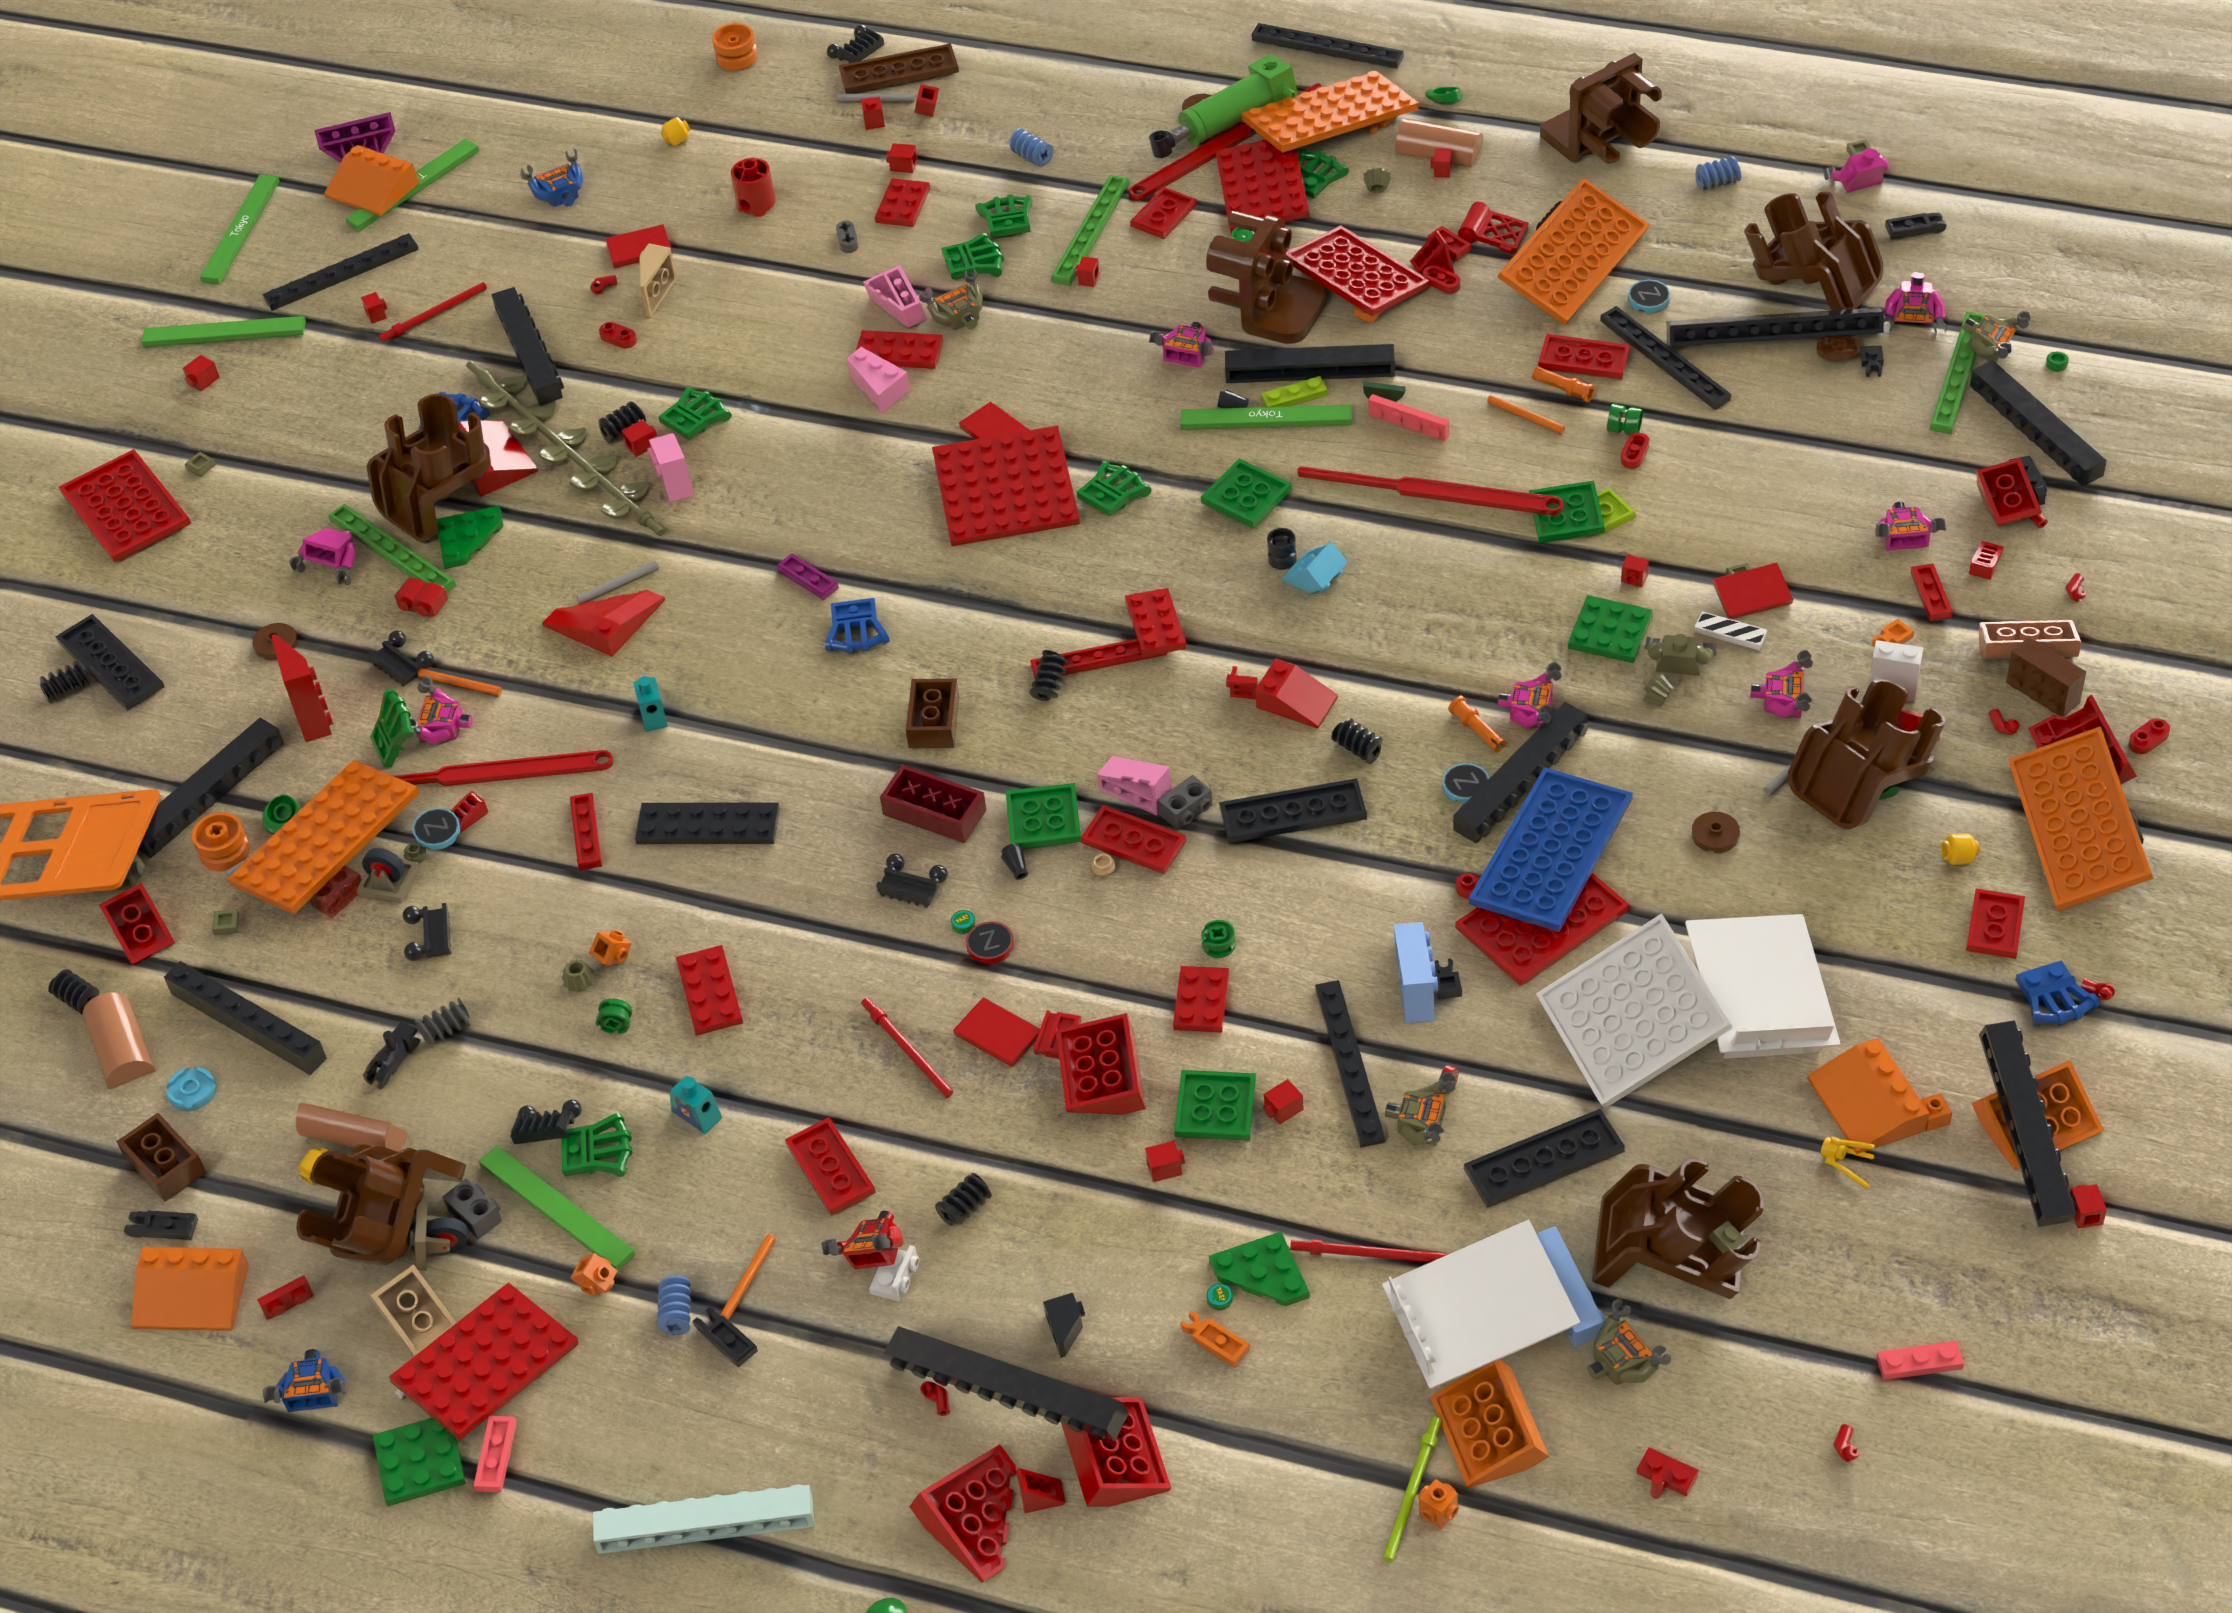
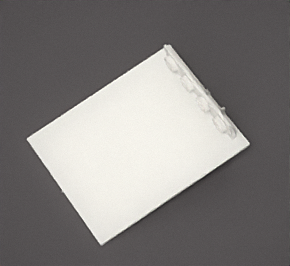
[1685,914,1841,1059]
[1382,1220,1580,1389]

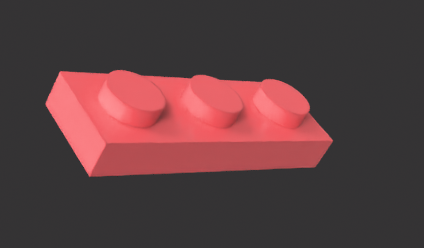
[1876,1341,1964,1380]
[474,1416,517,1492]

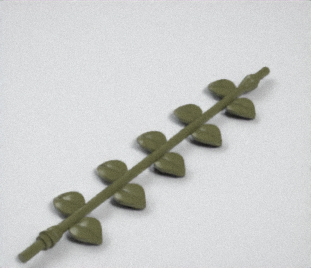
[466,361,665,536]

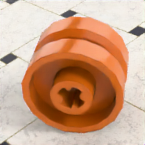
[712,23,757,71]
[191,812,250,871]

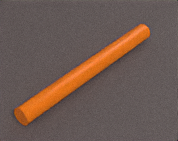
[1487,395,1565,434]
[418,669,502,696]
[720,1234,776,1320]

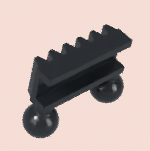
[827,25,884,63]
[368,630,434,687]
[876,853,948,908]
[402,903,452,961]
[510,1099,582,1145]

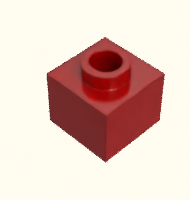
[1430,148,1452,178]
[1075,256,1100,287]
[361,292,388,324]
[1621,554,1649,587]

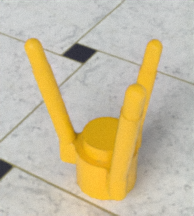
[1821,1137,1875,1189]

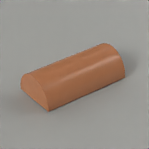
[1395,118,1483,167]
[1979,620,2081,660]
[83,992,155,1089]
[296,1102,407,1152]

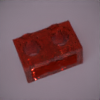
[310,865,362,919]

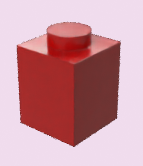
[914,84,939,117]
[861,96,885,130]
[886,143,918,173]
[182,355,220,391]
[622,420,657,457]
[1263,1079,1304,1125]
[1145,1141,1185,1182]
[2070,1184,2107,1228]

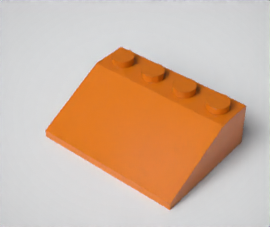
[324,145,420,216]
[1807,1038,1929,1154]
[1971,1060,2104,1170]
[131,1247,249,1331]
[1430,1359,1549,1488]

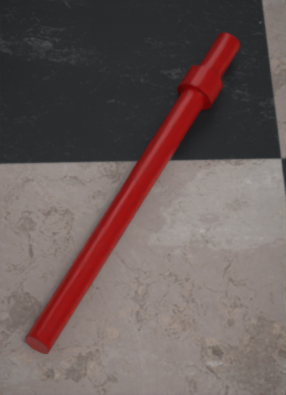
[378,282,487,343]
[861,997,953,1098]
[1290,1239,1447,1263]

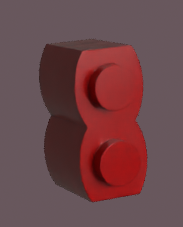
[394,577,448,617]

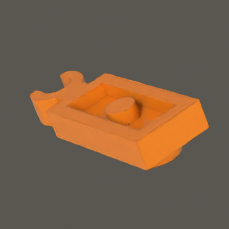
[1180,1311,1250,1368]

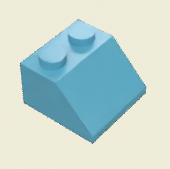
[1282,542,1348,594]

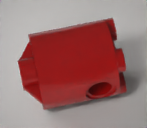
[731,158,776,217]

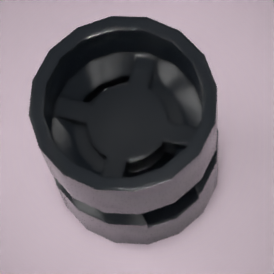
[1267,528,1297,570]

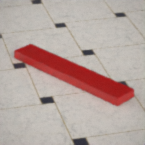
[1030,639,1167,680]

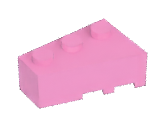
[863,265,927,328]
[847,347,910,414]
[647,433,694,502]
[1097,756,1172,816]

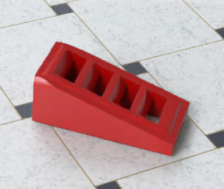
[1969,541,2004,580]
[451,791,489,834]

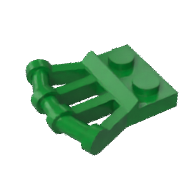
[1298,149,1349,199]
[975,194,1033,238]
[941,233,1004,279]
[658,387,732,440]
[1077,461,1152,517]
[370,689,415,767]
[561,1113,633,1177]

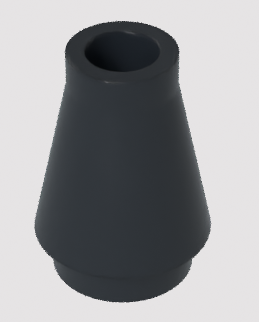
[1217,390,1249,408]
[1001,843,1028,880]

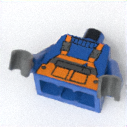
[520,149,583,207]
[263,1349,346,1412]

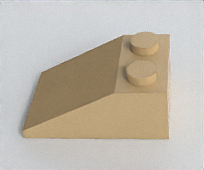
[640,243,677,318]
[370,1264,456,1356]

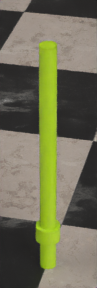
[1382,1416,1441,1562]

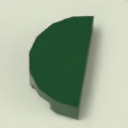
[1363,381,1406,402]

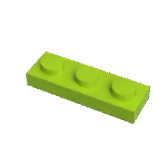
[1261,376,1328,407]

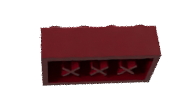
[880,764,987,843]

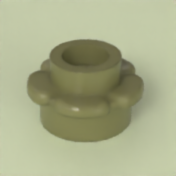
[403,843,426,864]

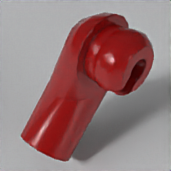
[590,275,618,294]
[2065,573,2086,602]
[1988,709,2020,735]
[2080,978,2115,1001]
[920,1381,950,1416]
[1833,1424,1859,1462]

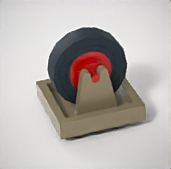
[357,848,420,904]
[410,1199,469,1271]

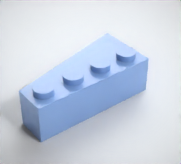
[1394,922,1438,1024]
[1536,1226,1606,1347]

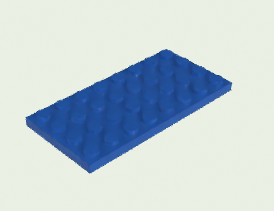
[1469,767,1633,932]

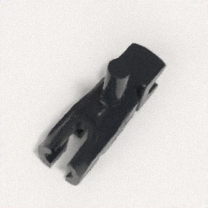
[363,1022,421,1089]

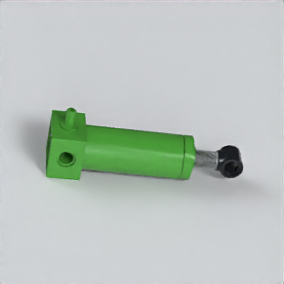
[1149,54,1298,158]

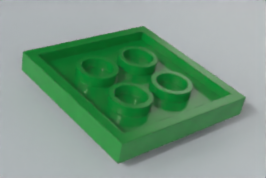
[1201,458,1292,528]
[1529,480,1605,543]
[1568,595,1653,663]
[1005,783,1081,849]
[1174,1070,1256,1141]
[373,1418,466,1507]

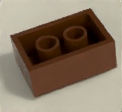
[2006,636,2087,717]
[906,678,960,748]
[116,1113,206,1202]

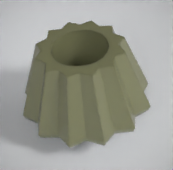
[1363,168,1391,193]
[1643,674,1673,706]
[562,959,596,992]

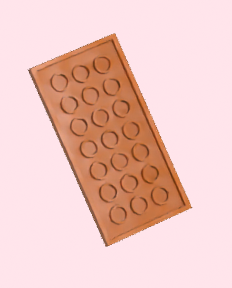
[1242,71,1418,153]
[1497,178,1650,325]
[2008,727,2154,911]
[227,760,420,915]

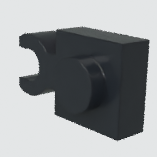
[1859,346,1884,377]
[1434,958,1462,1000]

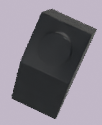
[1043,1292,1085,1358]

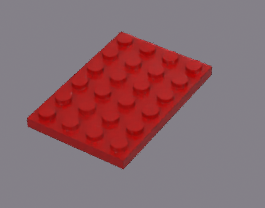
[1215,139,1310,233]
[1286,226,1430,316]
[59,449,191,563]
[1455,873,1630,986]
[389,1282,579,1441]

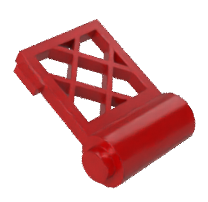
[1458,201,1529,254]

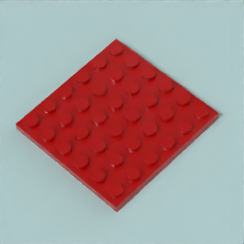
[932,425,1080,546]

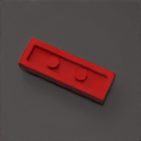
[1910,563,1953,621]

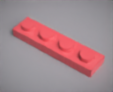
[1368,394,1449,441]

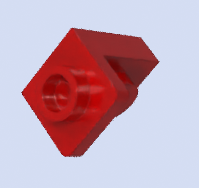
[1226,666,1258,699]

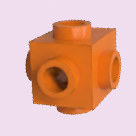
[589,930,632,966]
[570,1253,617,1296]
[1418,1479,1459,1529]

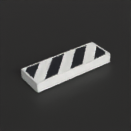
[1694,611,1767,651]

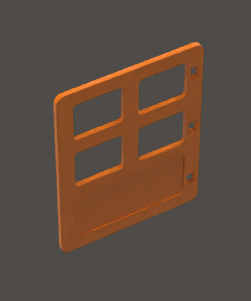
[0,789,161,900]

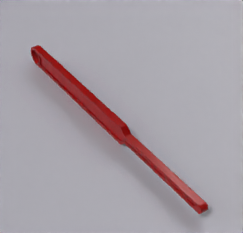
[1129,83,1322,201]
[1297,467,1563,516]
[394,750,613,786]

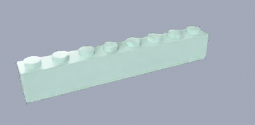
[593,1484,814,1554]

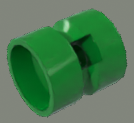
[1607,404,1643,435]

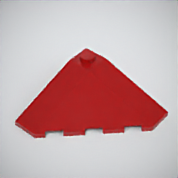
[542,590,665,657]
[909,1444,1016,1583]

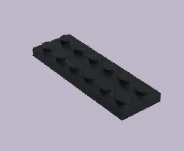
[55,614,165,711]
[1219,778,1367,843]
[635,802,780,844]
[1464,1108,1625,1208]

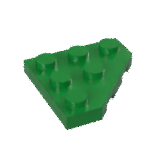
[436,506,504,569]
[1209,1231,1310,1306]

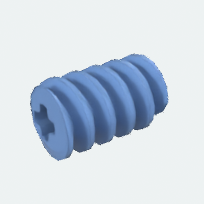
[1010,128,1053,167]
[1695,156,1742,190]
[657,1275,691,1335]

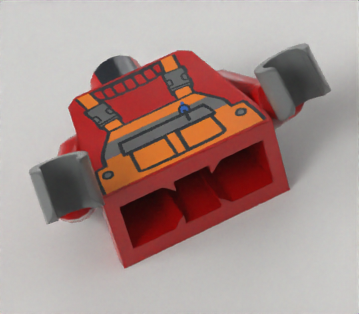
[821,1211,904,1269]

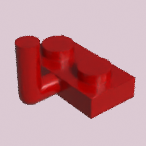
[1636,1447,1699,1499]

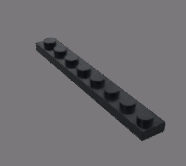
[1251,23,1404,69]
[262,233,419,311]
[1600,306,1731,410]
[1315,980,1385,1148]

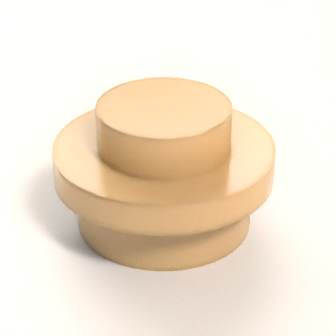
[1091,854,1115,876]

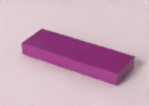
[777,554,839,601]

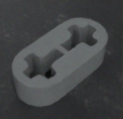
[836,221,858,253]

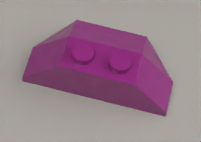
[314,112,396,163]

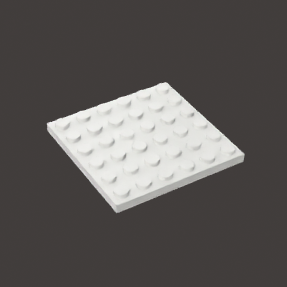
[1536,913,1734,1109]

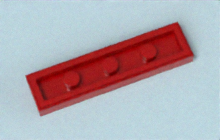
[570,792,602,871]

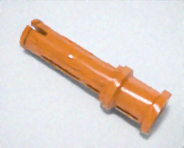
[1532,366,1596,403]
[1448,696,1506,752]

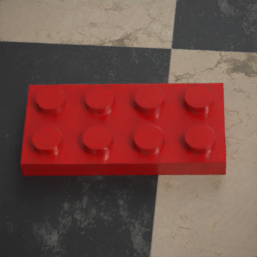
[856,330,943,369]
[1538,334,1630,380]
[1125,588,1187,657]
[1081,805,1186,875]
[676,945,743,1036]
[785,1117,876,1215]

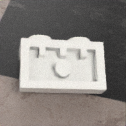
[869,1245,920,1302]

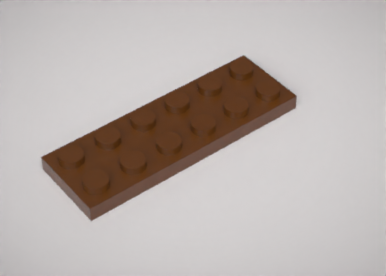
[839,43,959,94]

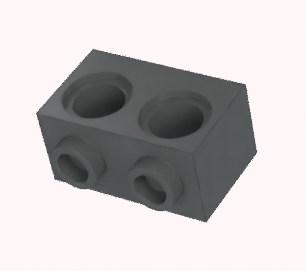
[1158,775,1212,830]
[442,1178,502,1239]

